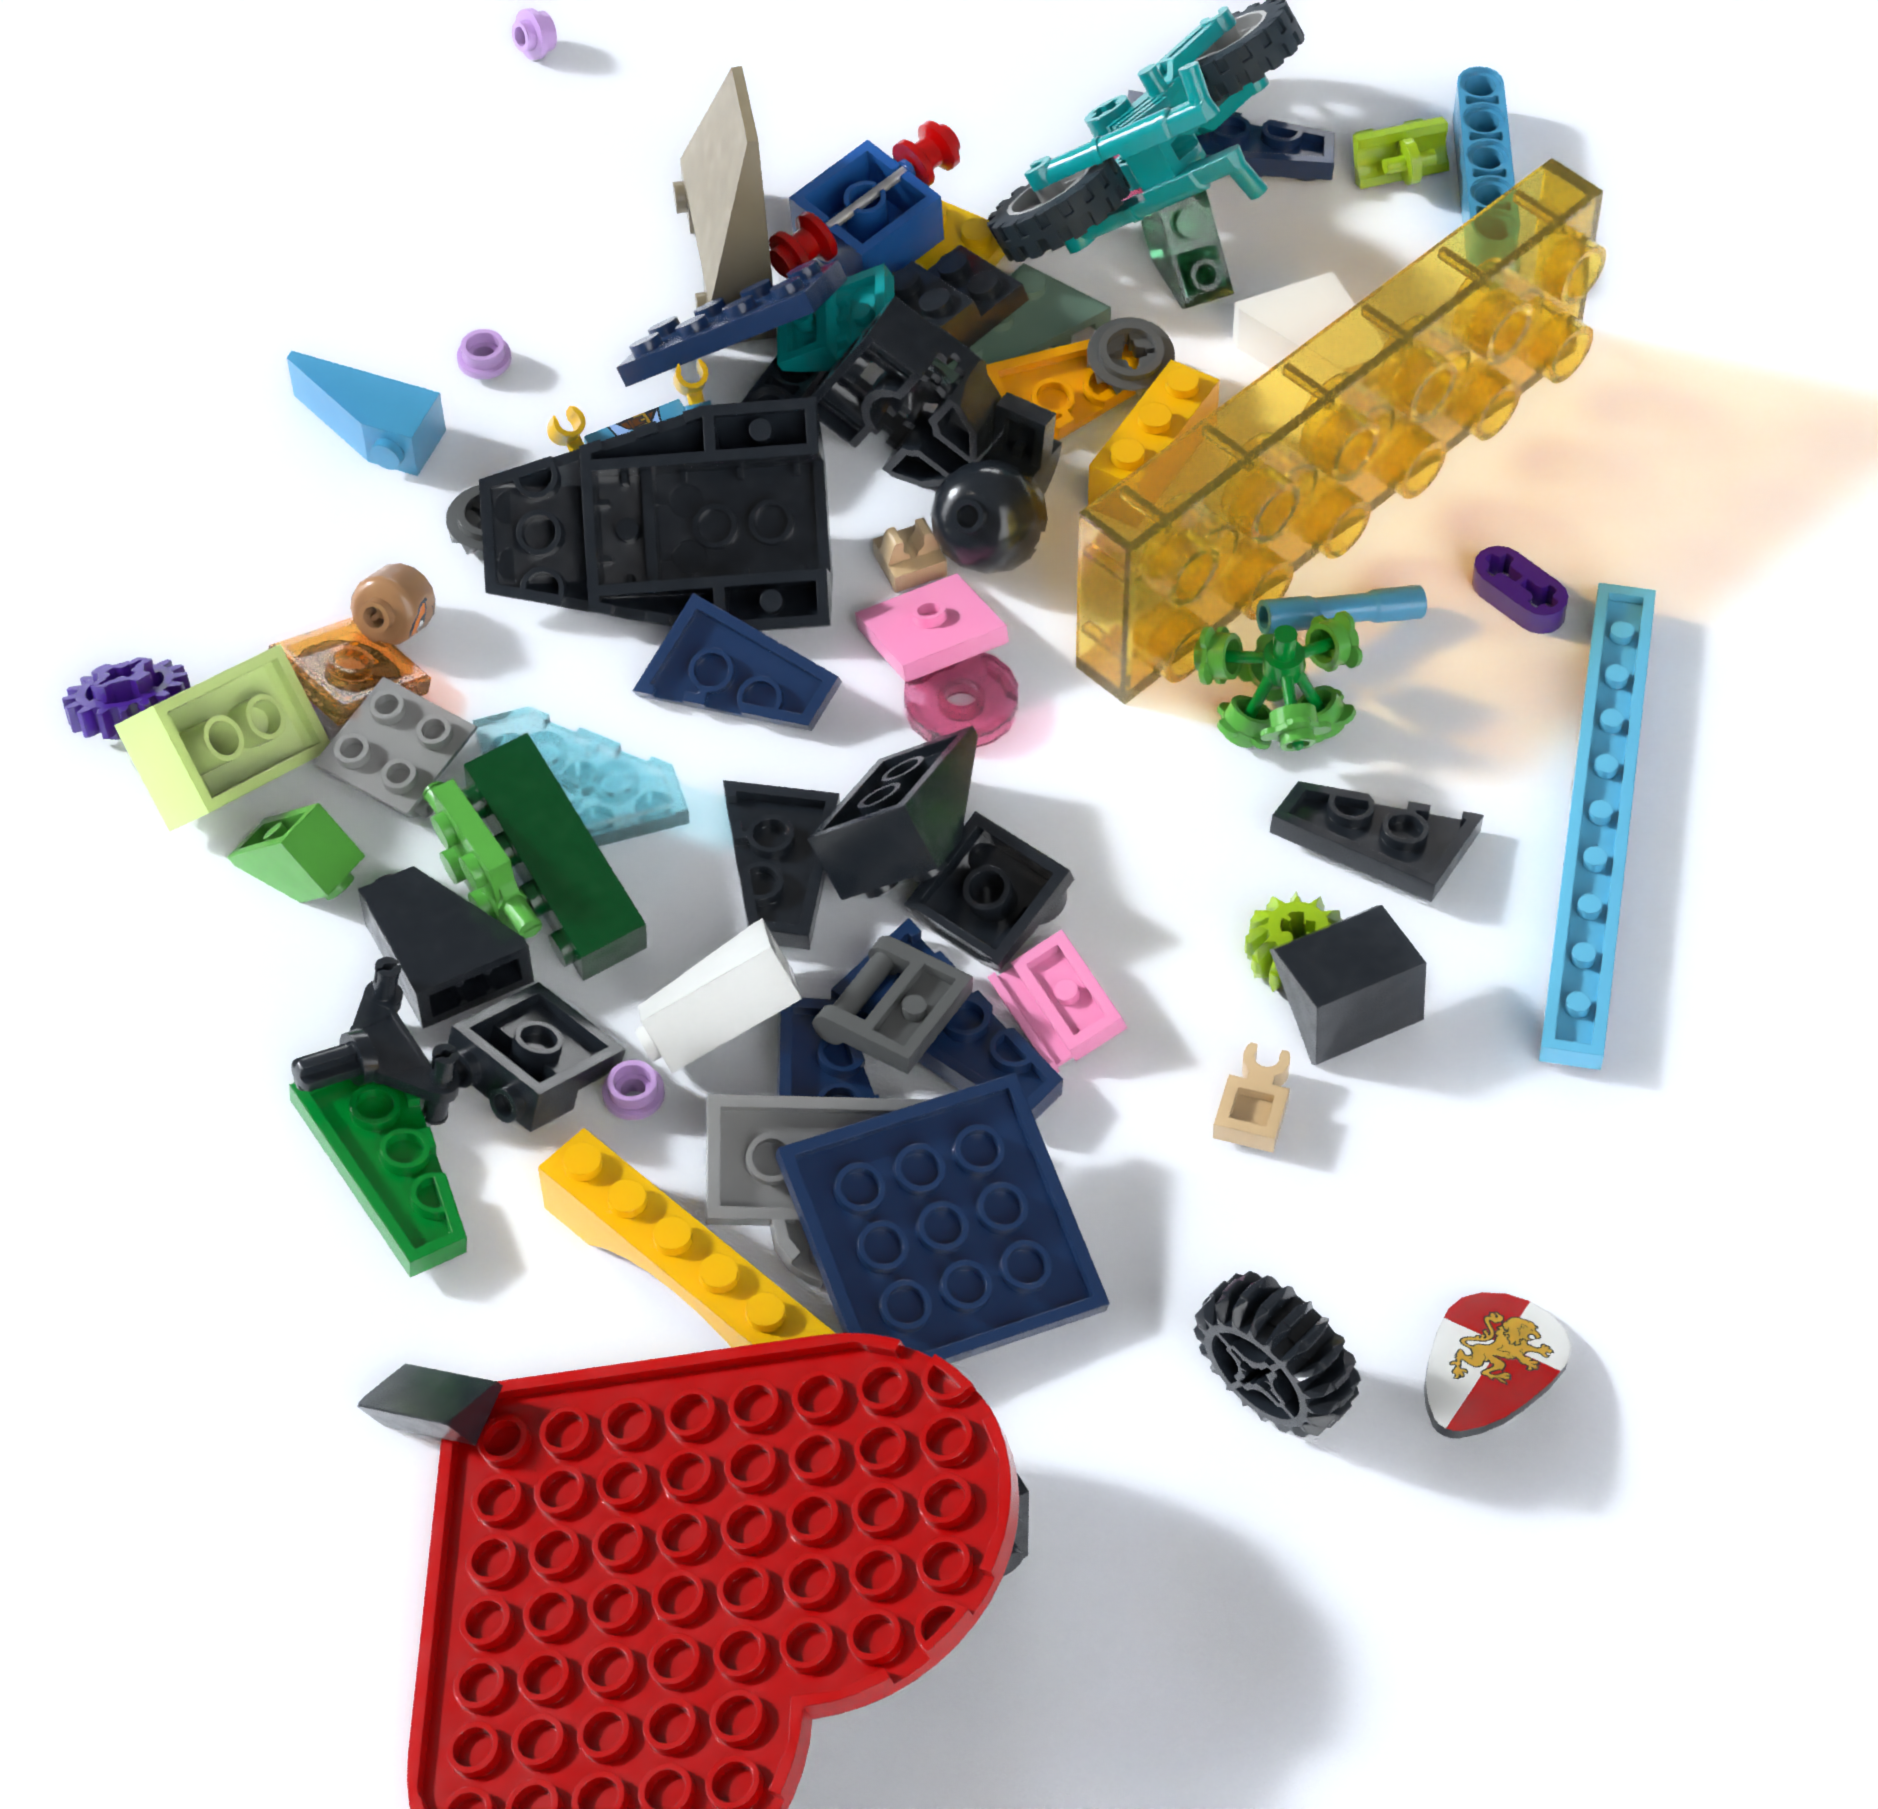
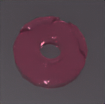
[904,652,1018,748]

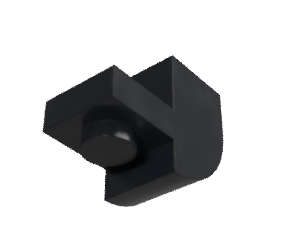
[980,392,1062,495]

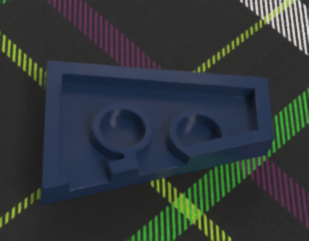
[632,593,842,731]
[777,997,880,1098]

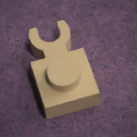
[1212,1042,1290,1153]

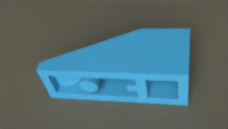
[287,350,446,476]

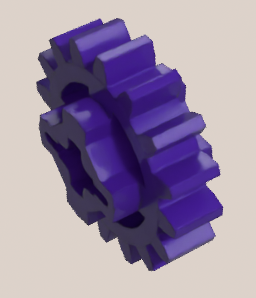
[62,657,191,740]

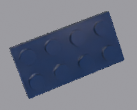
[616,260,848,387]

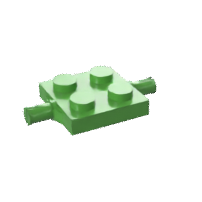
[423,779,542,939]

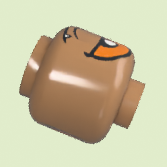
[350,563,436,646]

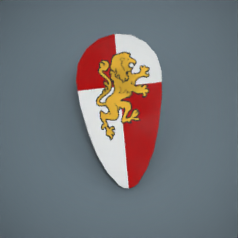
[1423,1292,1572,1439]

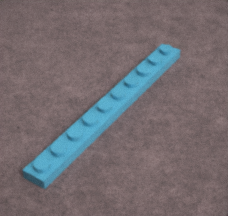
[1539,583,1656,1070]

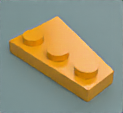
[986,339,1139,441]

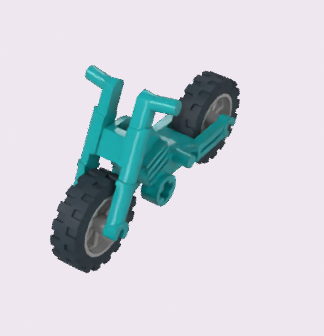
[987,0,1305,262]

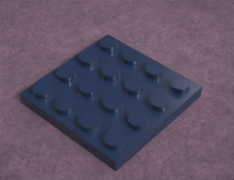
[775,1072,1110,1363]

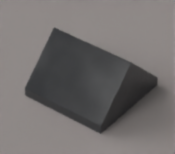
[1270,905,1427,1065]

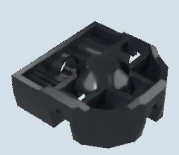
[810,296,1001,488]

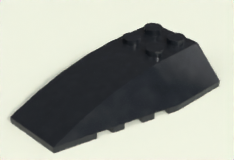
[479,397,833,631]

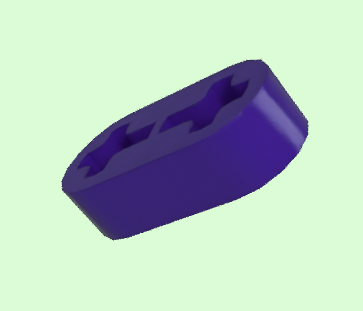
[1472,545,1569,634]

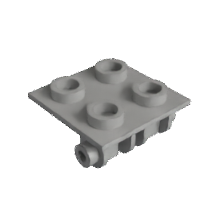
[313,677,477,818]

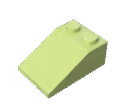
[114,644,331,832]

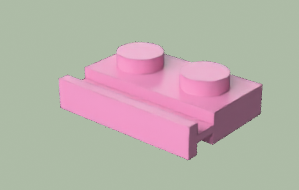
[987,929,1127,1073]

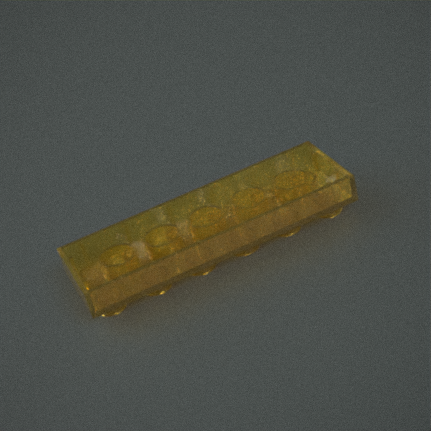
[1076,158,1606,705]

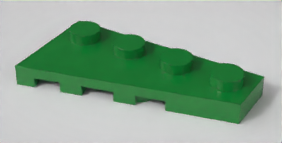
[289,1079,467,1278]

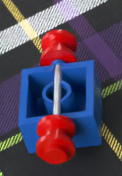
[769,120,961,278]

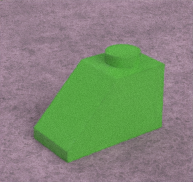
[227,803,365,903]

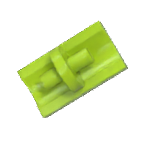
[1353,116,1450,189]

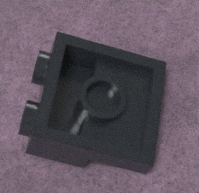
[892,244,1029,365]
[448,982,626,1132]

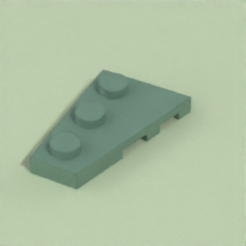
[932,263,1111,383]

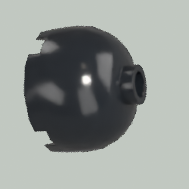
[930,460,1048,574]

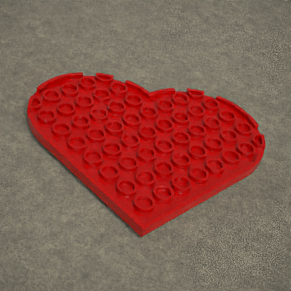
[407,1333,1019,1809]

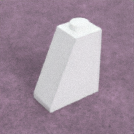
[1232,271,1392,411]
[635,918,802,1073]

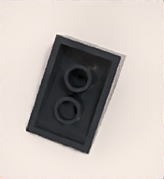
[807,725,978,901]

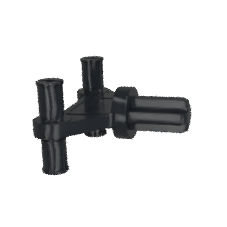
[291,957,461,1125]

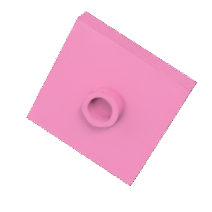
[855,573,1009,682]

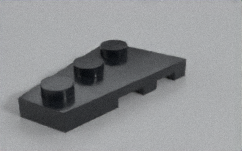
[723,780,840,950]
[1269,781,1484,902]

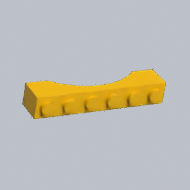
[538,1128,835,1347]

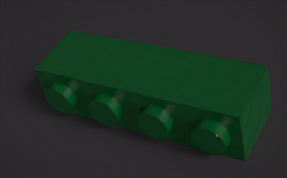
[461,732,647,981]

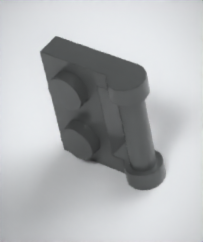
[812,936,973,1074]

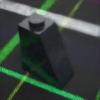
[358,866,534,1029]

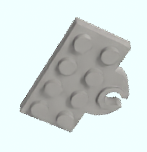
[705,1094,930,1288]

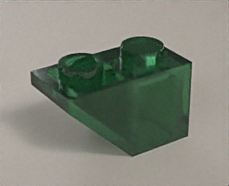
[1141,190,1234,309]

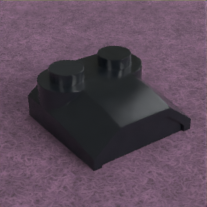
[904,811,1075,970]

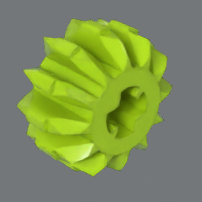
[1244,891,1342,992]

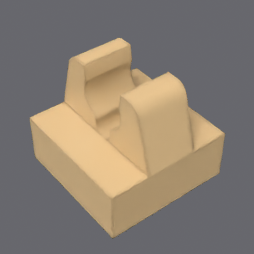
[873,518,947,593]

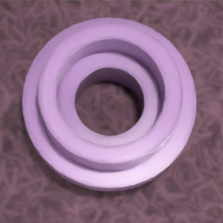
[512,8,557,60]
[457,329,512,379]
[602,1060,665,1120]

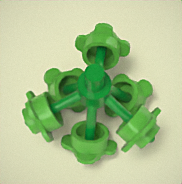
[1194,611,1363,751]

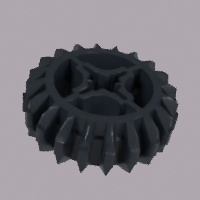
[1193,1271,1361,1438]

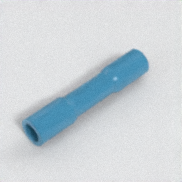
[1256,585,1427,634]

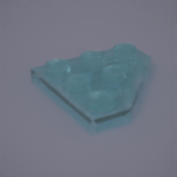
[472,706,690,847]

